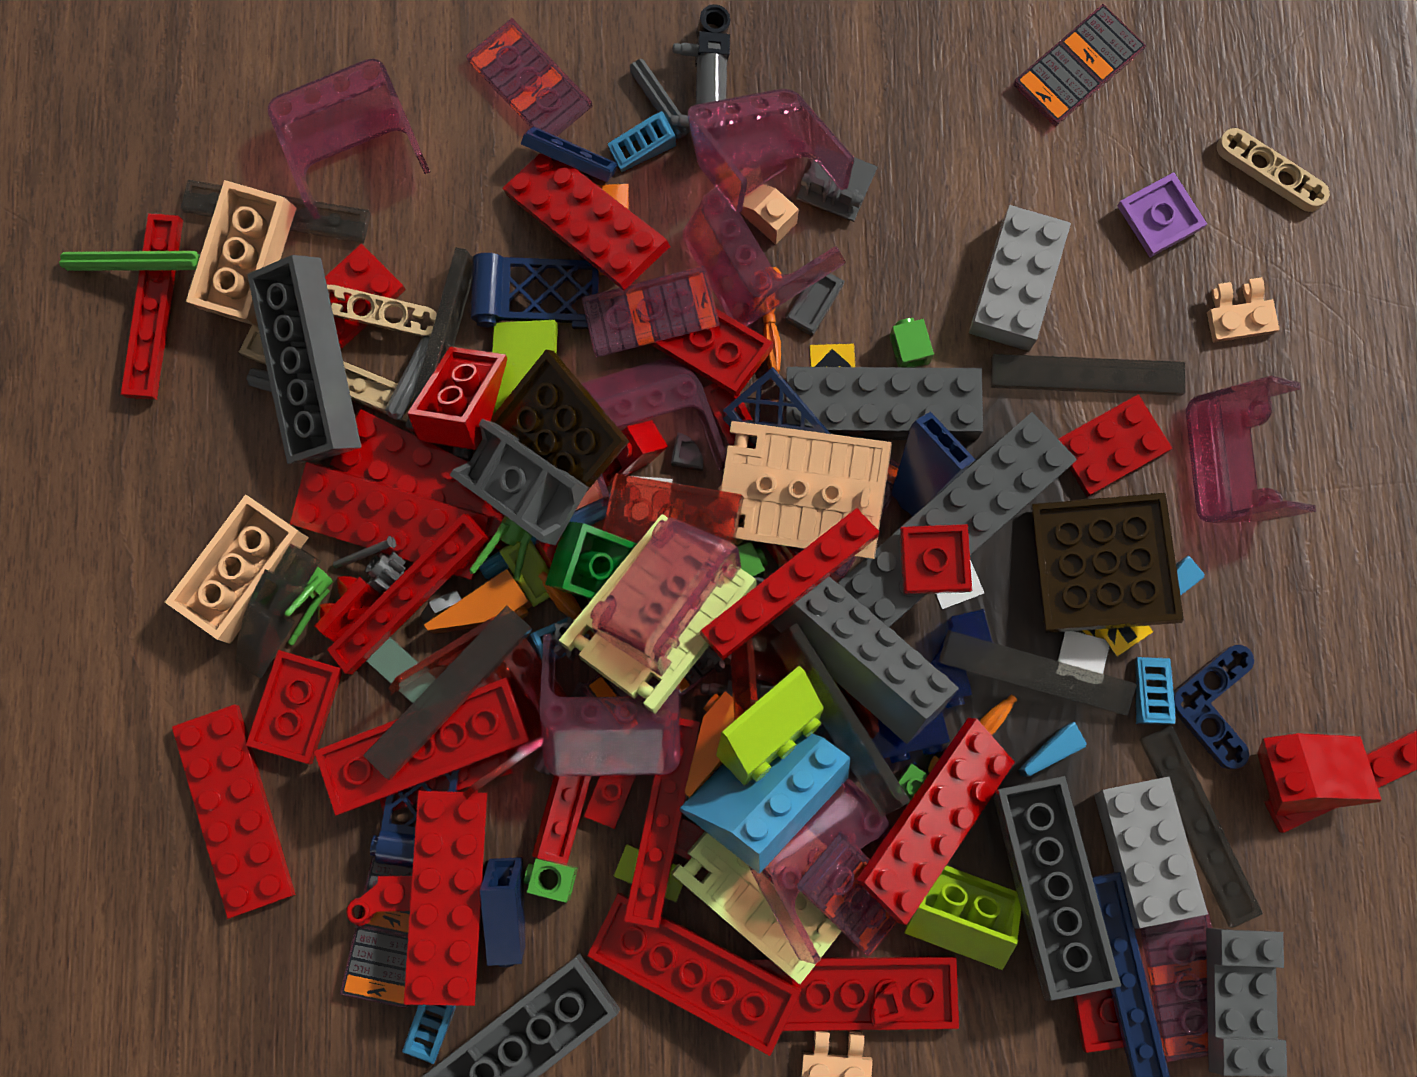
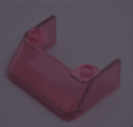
[1186,375,1316,523]

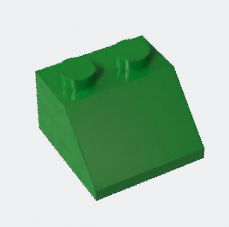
[545,522,637,600]

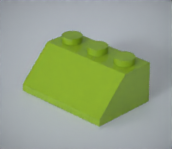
[716,666,824,786]
[905,866,1021,970]

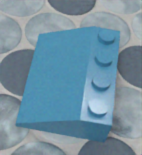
[680,734,850,874]

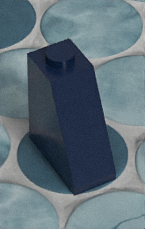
[891,411,975,517]
[480,857,525,967]

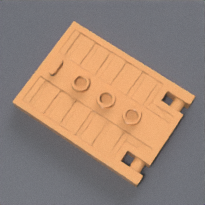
[714,421,892,559]

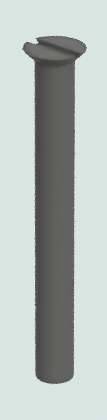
[333,536,396,569]

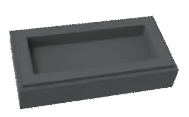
[786,266,845,337]

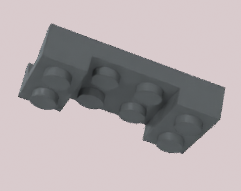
[450,419,589,545]
[1206,928,1287,1077]

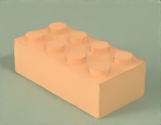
[186,180,296,326]
[165,494,308,644]

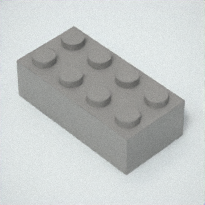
[969,205,1071,351]
[1094,777,1208,929]

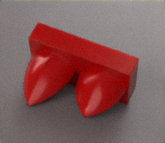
[315,576,381,642]

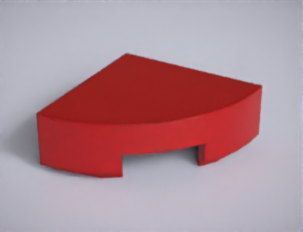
[871,981,907,1027]

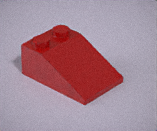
[407,347,508,450]
[1257,733,1382,816]

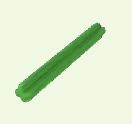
[59,251,200,271]

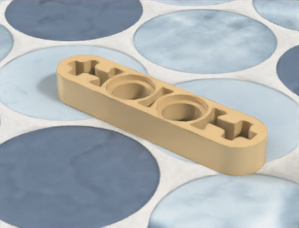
[1217,128,1330,212]
[327,285,440,337]

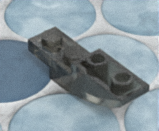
[236,544,320,678]

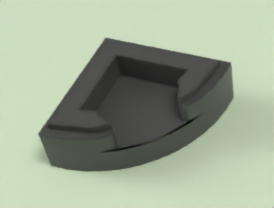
[671,433,703,472]
[420,591,461,624]

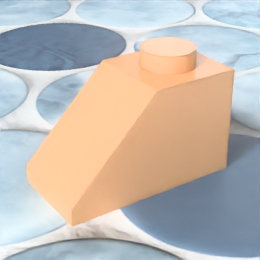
[731,181,799,245]

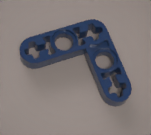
[1174,645,1254,769]

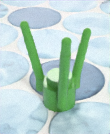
[469,516,532,581]
[256,564,333,646]

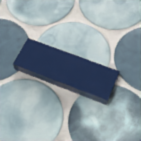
[521,127,618,182]

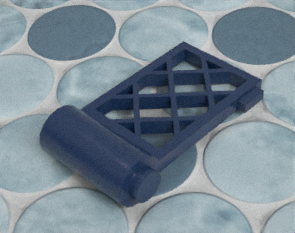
[471,253,599,329]
[723,367,831,448]
[370,769,460,868]

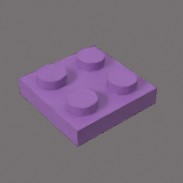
[1117,172,1207,257]

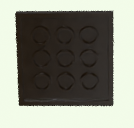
[475,349,629,491]
[1031,493,1184,633]

